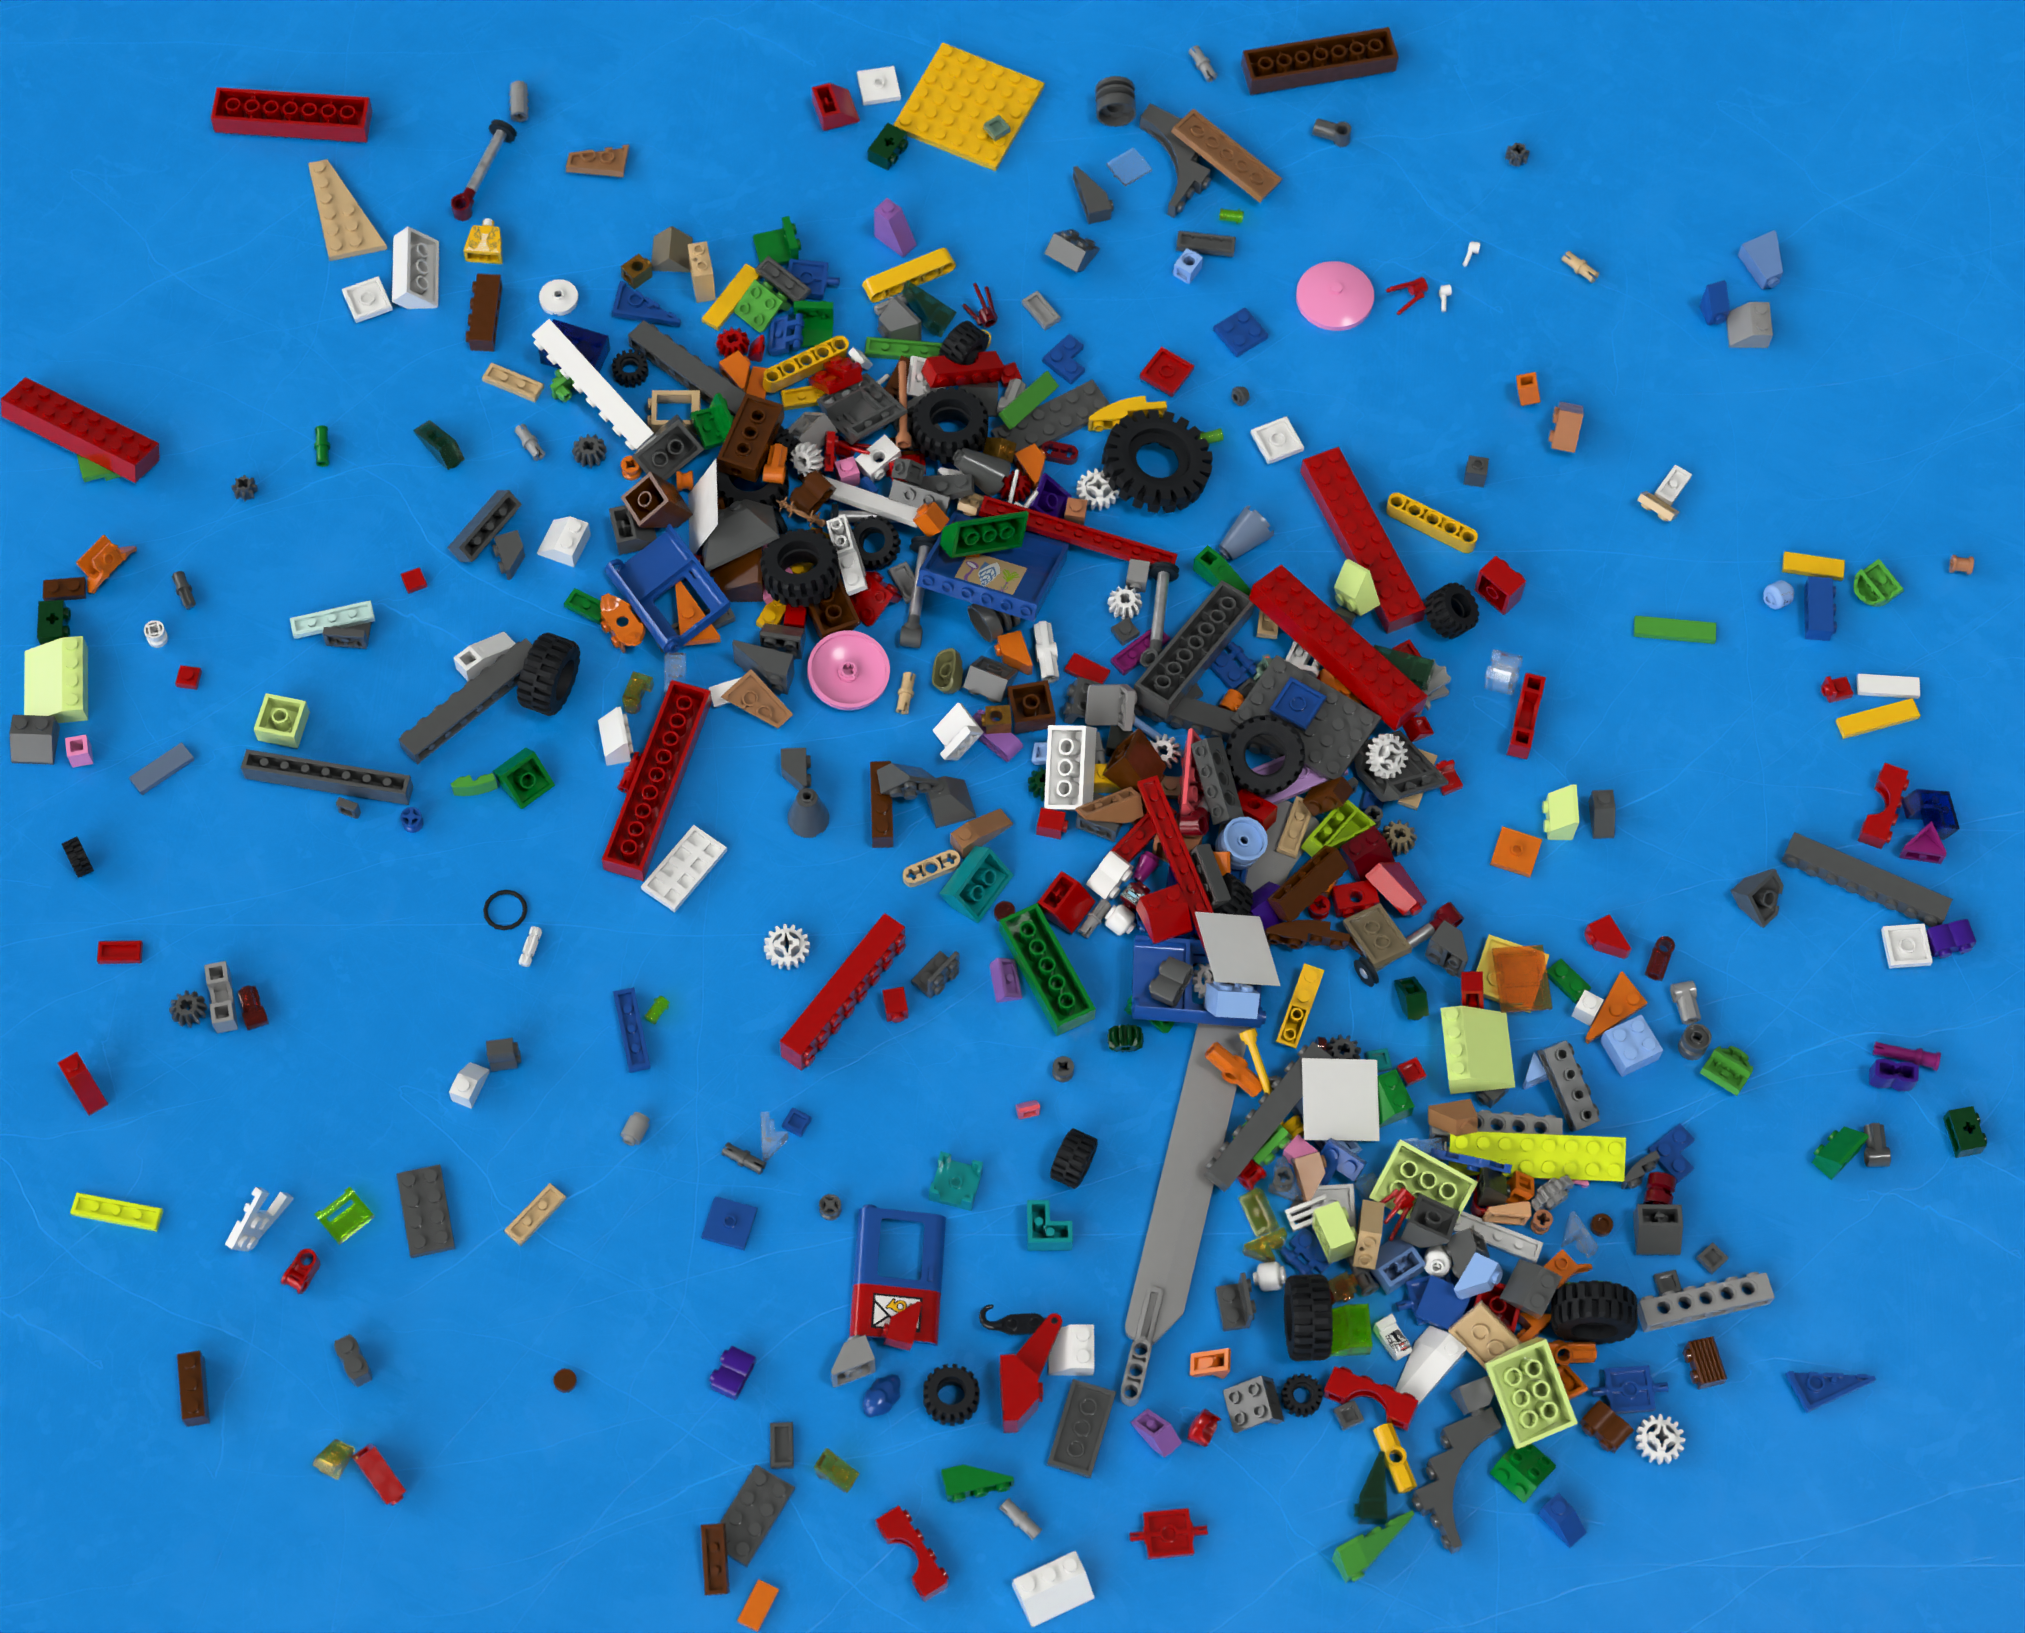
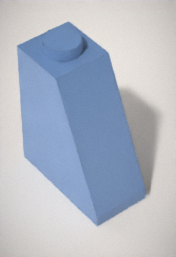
[1738,230,1783,290]

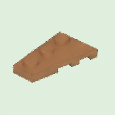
[566,144,629,177]
[721,669,793,729]

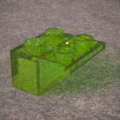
[1330,1304,1373,1356]

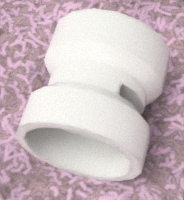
[144,620,168,648]

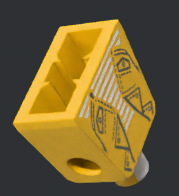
[464,219,503,264]

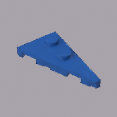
[612,281,681,327]
[1430,1148,1512,1174]
[1785,1371,1876,1413]

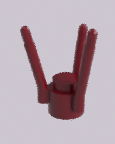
[962,283,998,328]

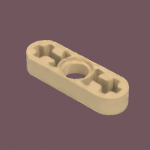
[903,850,960,887]

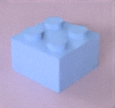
[1204,981,1260,1019]
[1600,1014,1663,1077]

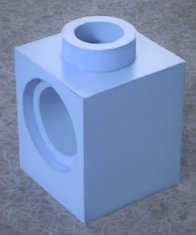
[1173,248,1203,284]

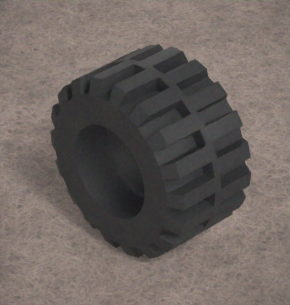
[939,320,989,365]
[851,516,901,570]
[1424,583,1479,639]
[1213,873,1253,915]
[1050,1128,1098,1189]
[923,1364,980,1426]

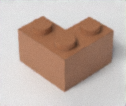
[1548,402,1584,453]

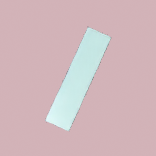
[290,600,375,639]

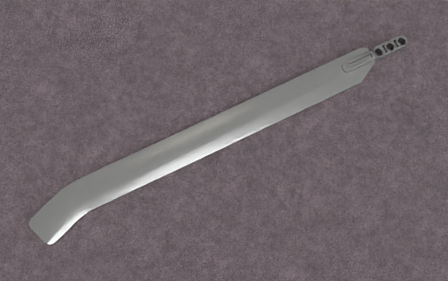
[1120,801,1319,1406]

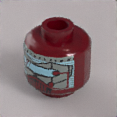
[1120,881,1151,912]

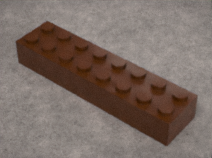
[1241,27,1398,95]

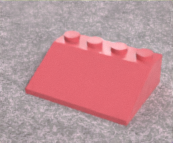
[1176,728,1210,831]

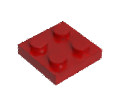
[1140,347,1194,397]

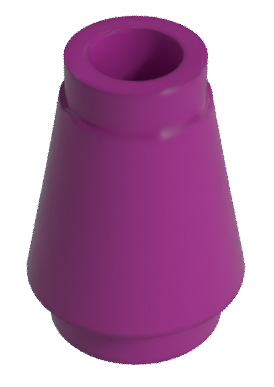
[1132,851,1160,883]

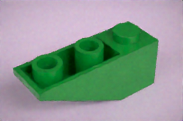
[1193,545,1251,596]
[941,1464,1014,1503]

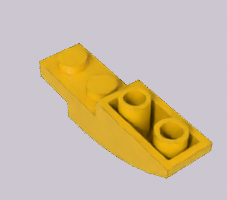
[1088,396,1167,432]
[1276,963,1324,1049]

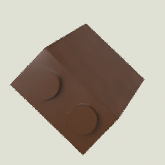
[621,472,693,528]
[710,546,764,602]
[1102,728,1166,803]

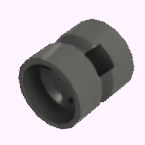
[1678,1024,1712,1060]

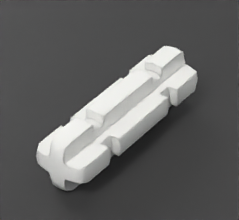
[519,926,542,967]

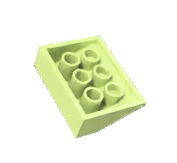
[24,636,88,723]
[1441,1006,1515,1094]
[1369,1139,1478,1221]
[1485,1337,1578,1449]

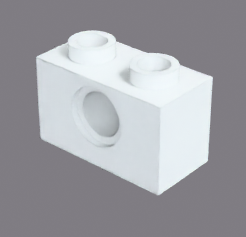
[855,435,901,482]

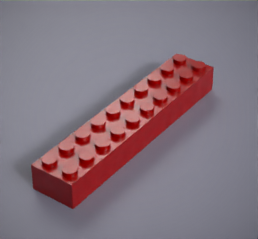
[1300,447,1426,634]
[1249,564,1428,731]
[602,680,712,881]

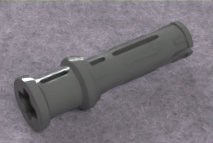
[1345,1255,1380,1297]

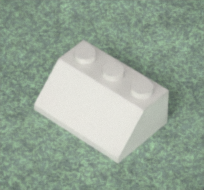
[1012,1551,1094,1628]

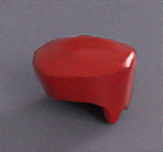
[1187,1409,1221,1447]

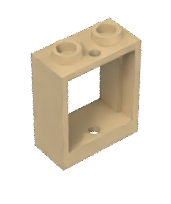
[687,241,716,303]
[647,390,701,435]
[1353,1199,1385,1270]

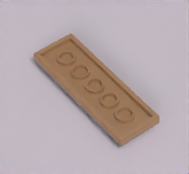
[1171,108,1282,202]

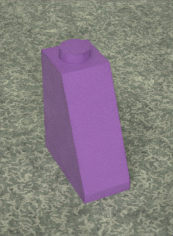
[874,198,916,258]

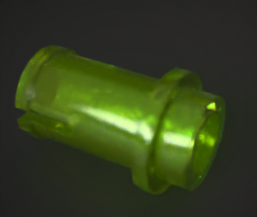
[1219,208,1244,224]
[1199,428,1224,443]
[644,996,670,1024]

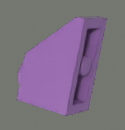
[1131,1408,1181,1457]

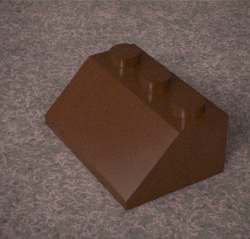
[807,577,860,640]

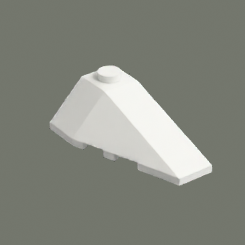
[1395,1325,1467,1406]

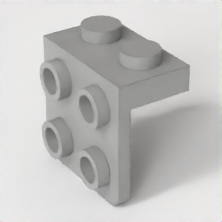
[1085,684,1137,731]

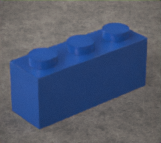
[1804,576,1837,641]

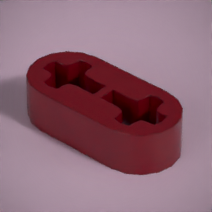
[1041,441,1078,465]

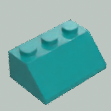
[939,846,1014,923]

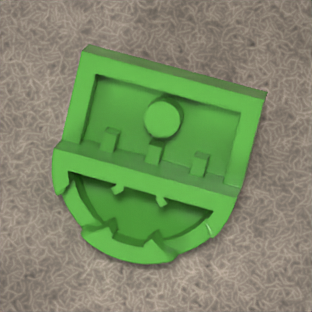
[1853,559,1904,607]
[1700,1046,1753,1096]

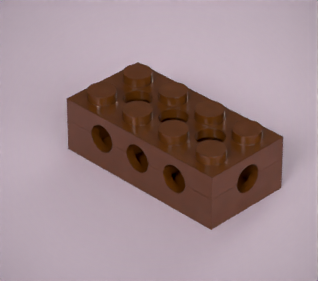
[717,393,784,483]

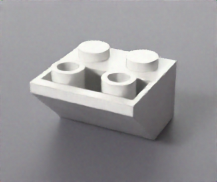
[598,706,634,766]

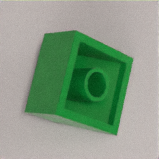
[492,747,555,809]
[1378,1069,1415,1128]
[1812,1127,1870,1180]

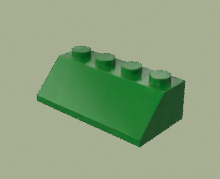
[940,511,1029,558]

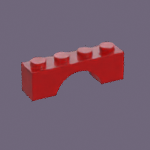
[921,351,1005,388]
[1507,673,1546,759]
[1857,763,1910,849]
[1324,1366,1418,1431]
[876,1505,949,1602]

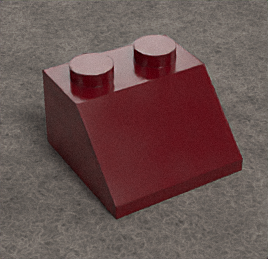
[1339,825,1395,882]

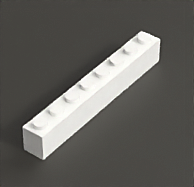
[532,319,655,451]

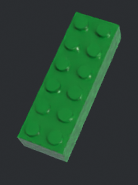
[999,903,1096,1036]

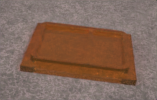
[1492,945,1552,1013]

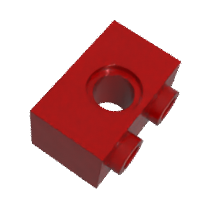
[1238,788,1278,831]
[1331,880,1380,918]

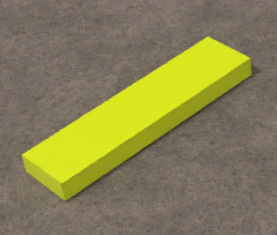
[70,1192,163,1232]

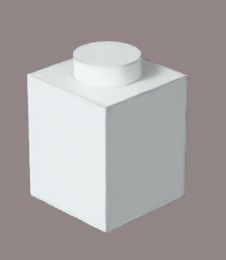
[1571,990,1604,1026]

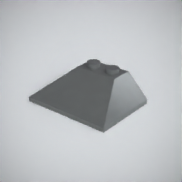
[816,373,908,446]
[701,499,780,572]
[1354,731,1449,802]

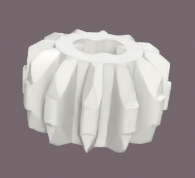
[790,442,824,477]
[1107,585,1142,620]
[1150,734,1182,769]

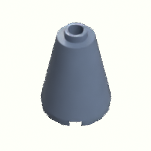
[1219,505,1274,560]

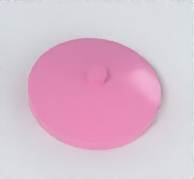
[1296,261,1374,331]
[807,630,890,710]

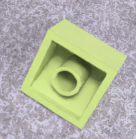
[1334,559,1380,616]
[1542,784,1579,840]

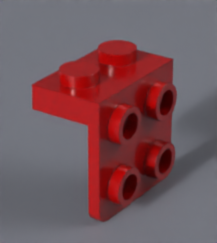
[849,571,902,626]

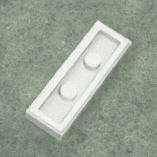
[1856,674,1920,699]

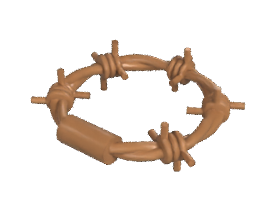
[776,497,827,527]

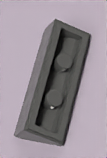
[1189,844,1231,910]

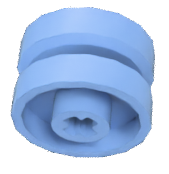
[1215,817,1268,870]

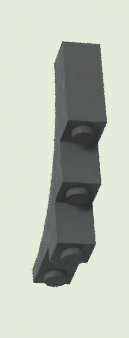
[1140,103,1211,218]
[1412,1407,1502,1554]

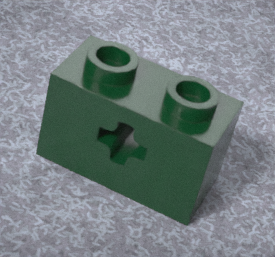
[868,123,909,170]
[37,600,71,645]
[1943,1106,1987,1158]

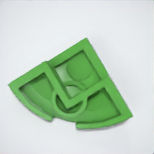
[77,454,122,482]

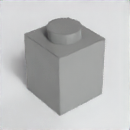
[1126,559,1150,593]

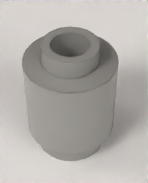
[620,1112,650,1146]

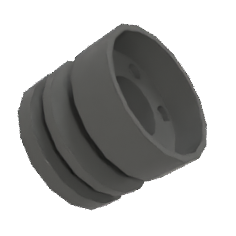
[1095,76,1136,127]
[967,603,1021,642]

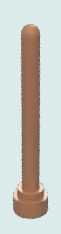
[896,361,912,448]

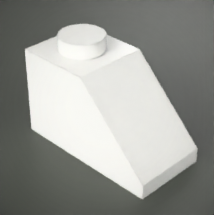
[449,1062,490,1109]

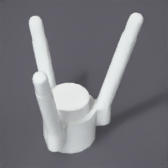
[1008,469,1039,508]

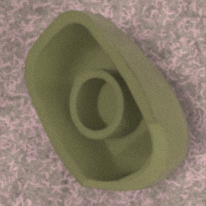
[932,648,963,694]

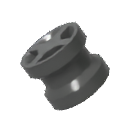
[1052,1056,1074,1082]
[819,1194,842,1221]

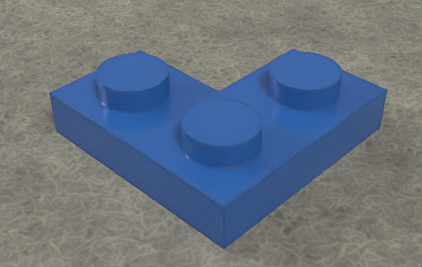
[1042,334,1085,385]
[1647,1124,1695,1184]
[1320,1138,1367,1185]

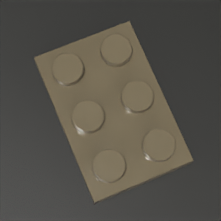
[1343,903,1412,969]

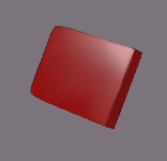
[748,335,765,362]
[1403,716,1434,742]

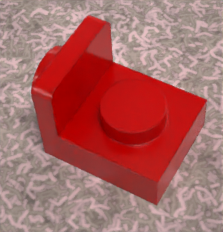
[1821,676,1854,703]
[1435,759,1463,796]

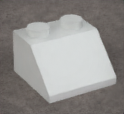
[537,516,591,567]
[1048,1324,1094,1376]

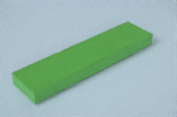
[865,337,943,360]
[998,370,1059,430]
[1634,616,1716,644]

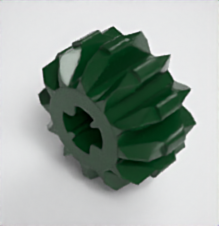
[1028,766,1046,802]
[1107,1024,1144,1052]

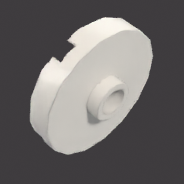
[539,280,578,316]

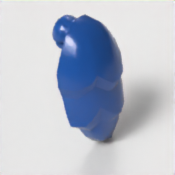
[863,1374,900,1417]

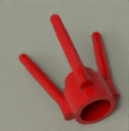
[1386,277,1428,315]
[835,440,871,460]
[1380,1187,1416,1241]

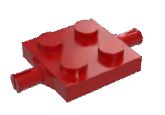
[1129,1508,1208,1560]

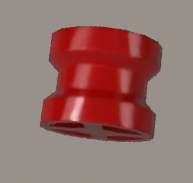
[1308,895,1331,921]

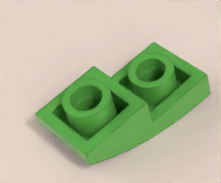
[451,773,498,796]

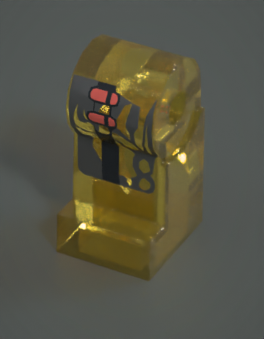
[622,671,654,714]

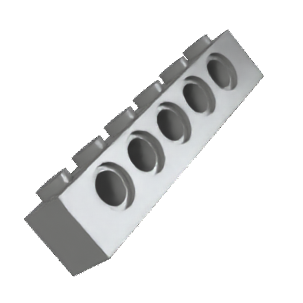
[1429,1110,1563,1142]
[1637,1272,1775,1333]

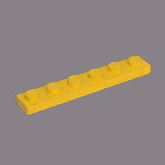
[756,527,830,628]

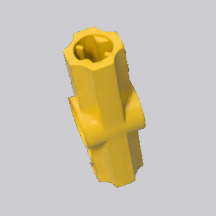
[1373,1423,1417,1494]

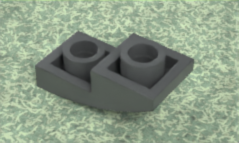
[1621,1151,1660,1190]

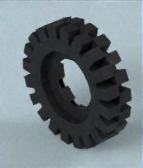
[1102,409,1213,513]

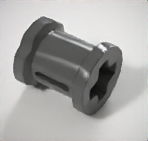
[1364,805,1383,829]
[1273,1167,1294,1193]

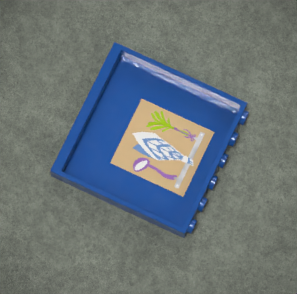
[917,510,1070,622]

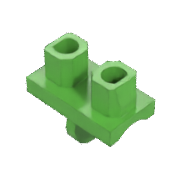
[550,369,575,402]

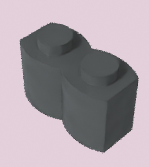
[1149,956,1194,1008]
[486,1038,522,1072]
[335,1334,372,1387]

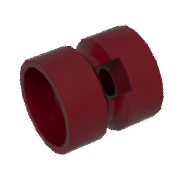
[1643,1172,1677,1205]

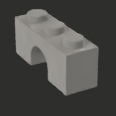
[204,961,238,1033]

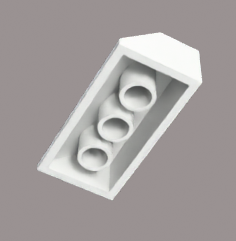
[392,227,439,309]
[1044,725,1097,811]

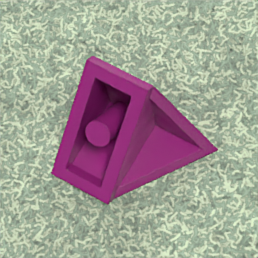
[1899,821,1946,864]

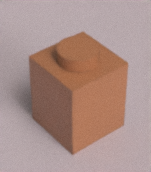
[1064,497,1088,525]

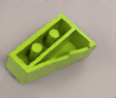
[1301,800,1376,857]

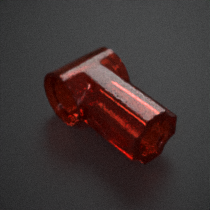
[1644,936,1675,981]
[237,985,269,1031]

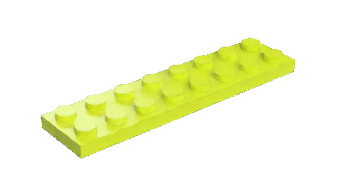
[1448,1131,1626,1182]

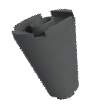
[953,448,1011,497]
[787,788,829,838]

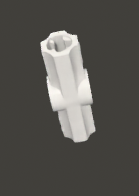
[1034,621,1059,683]

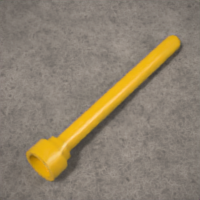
[1239,1028,1284,1126]

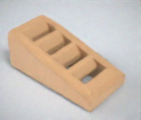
[1482,1201,1531,1226]

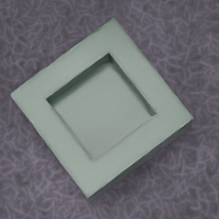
[983,115,1010,141]

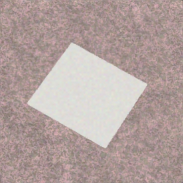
[688,459,718,554]
[1195,912,1281,986]
[1302,1058,1380,1141]

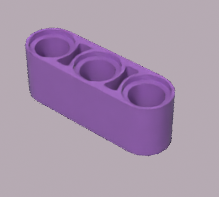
[972,709,1023,762]

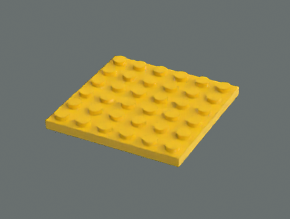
[894,42,1045,172]

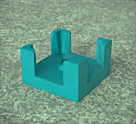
[929,1152,983,1211]

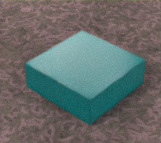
[1366,1048,1392,1073]

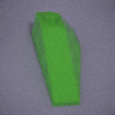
[1332,1510,1414,1582]

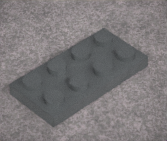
[397,1165,455,1258]
[1047,1379,1116,1479]
[720,1465,795,1567]

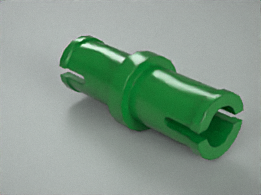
[314,425,330,467]

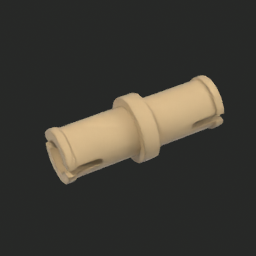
[1562,251,1599,283]
[896,672,916,715]

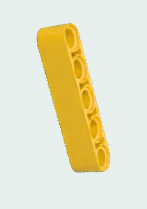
[862,248,956,303]
[763,336,849,393]
[1386,493,1478,553]

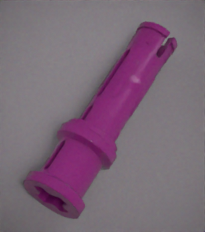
[1873,1041,1941,1071]

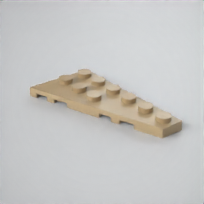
[308,159,387,261]

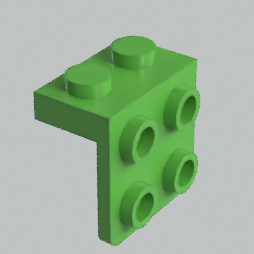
[734,279,792,333]
[1233,1121,1293,1167]

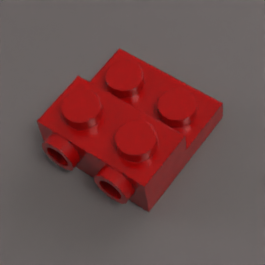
[808,356,863,395]

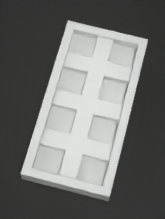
[641,825,727,913]

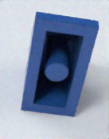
[1699,280,1730,326]
[1538,1492,1587,1548]

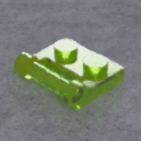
[314,1186,374,1245]

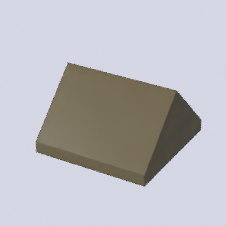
[651,226,693,272]

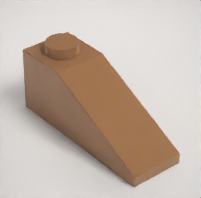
[1075,787,1144,823]
[950,808,1013,859]

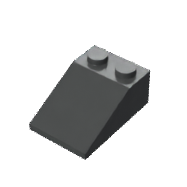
[632,414,704,480]
[732,640,795,695]

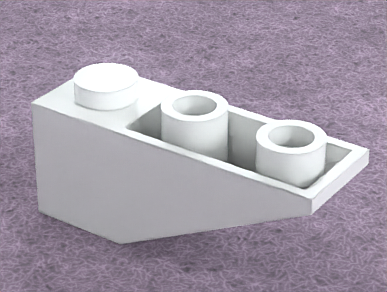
[453,632,516,681]

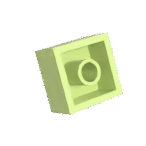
[254,693,310,749]
[1312,1201,1358,1264]

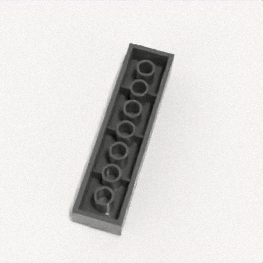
[1134,580,1255,719]

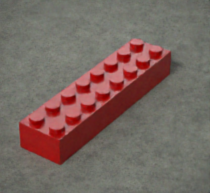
[211,87,372,142]
[1,377,159,483]
[780,913,906,1071]

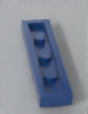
[613,987,651,1073]

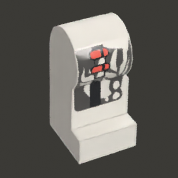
[1373,1314,1412,1361]

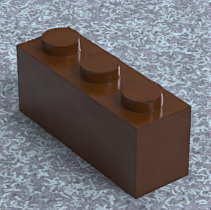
[177,1351,210,1427]

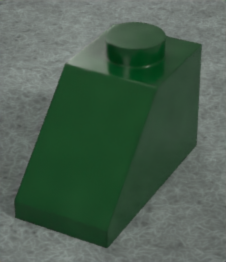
[1394,976,1429,1020]

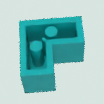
[1027,1200,1073,1251]

